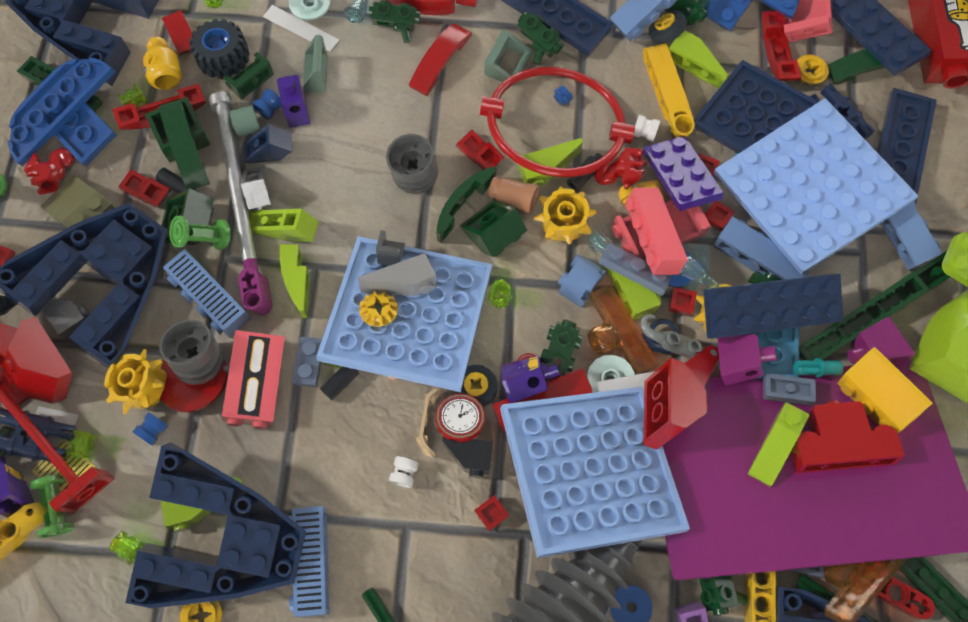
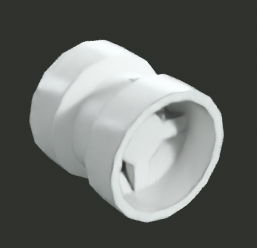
[634,114,660,142]
[388,456,419,488]

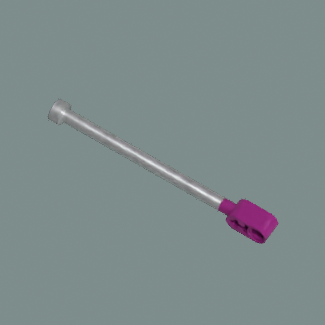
[209,92,273,316]

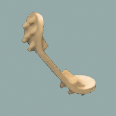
[416,387,447,458]

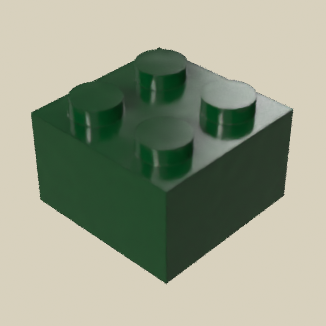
[145,97,211,163]

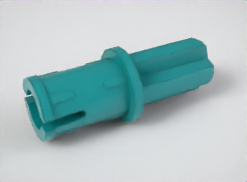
[793,358,843,377]

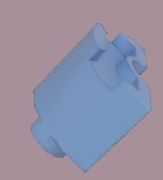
[558,254,606,308]

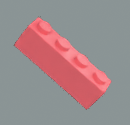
[626,188,688,275]

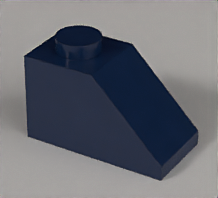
[244,124,293,163]

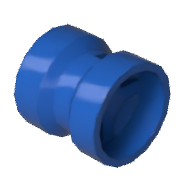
[252,89,282,120]
[132,411,168,446]

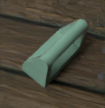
[484,30,533,86]
[303,35,328,92]

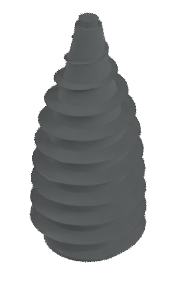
[492,540,642,622]

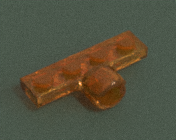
[588,284,659,375]
[824,559,906,622]

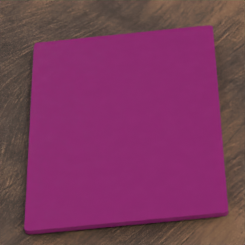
[662,360,968,580]

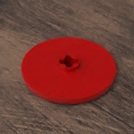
[160,360,228,413]

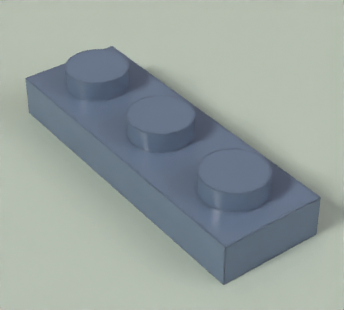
[599,243,672,296]

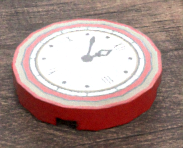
[435,394,485,442]

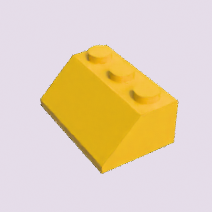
[837,347,933,434]

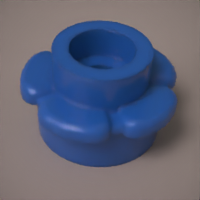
[553,85,573,106]

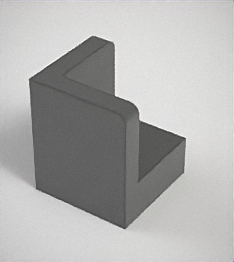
[376,230,405,266]

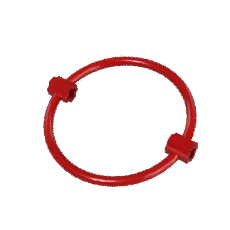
[479,67,635,177]

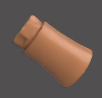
[488,176,540,215]

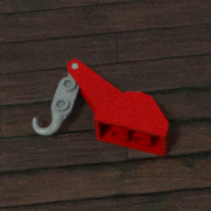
[640,314,719,450]

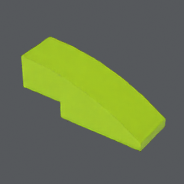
[280,244,310,318]

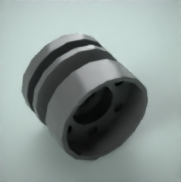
[386,134,438,194]
[159,319,224,385]

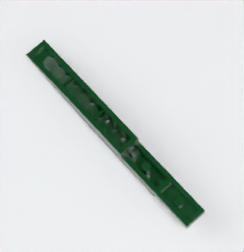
[799,251,951,360]

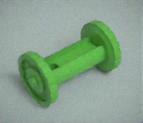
[169,216,231,250]
[29,475,75,538]

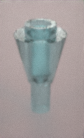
[344,0,365,23]
[588,229,614,254]
[679,255,719,288]

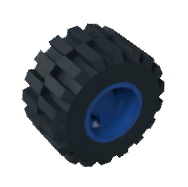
[189,19,250,79]

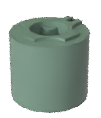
[230,105,261,137]

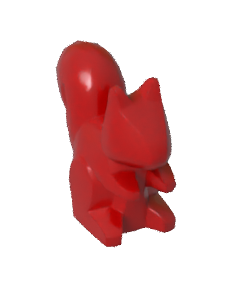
[24,148,75,195]
[594,148,647,190]

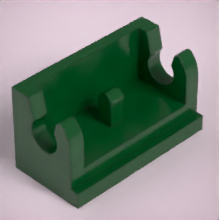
[224,52,274,100]

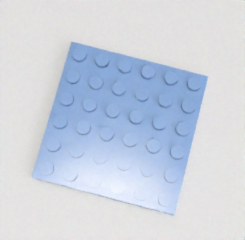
[714,98,918,275]
[316,236,492,392]
[500,387,690,558]

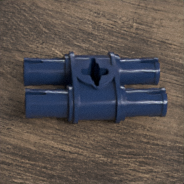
[810,83,875,140]
[0,407,76,462]

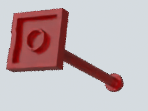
[0,377,115,514]

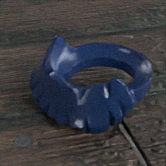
[642,318,679,354]

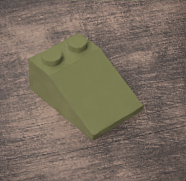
[41,175,115,228]

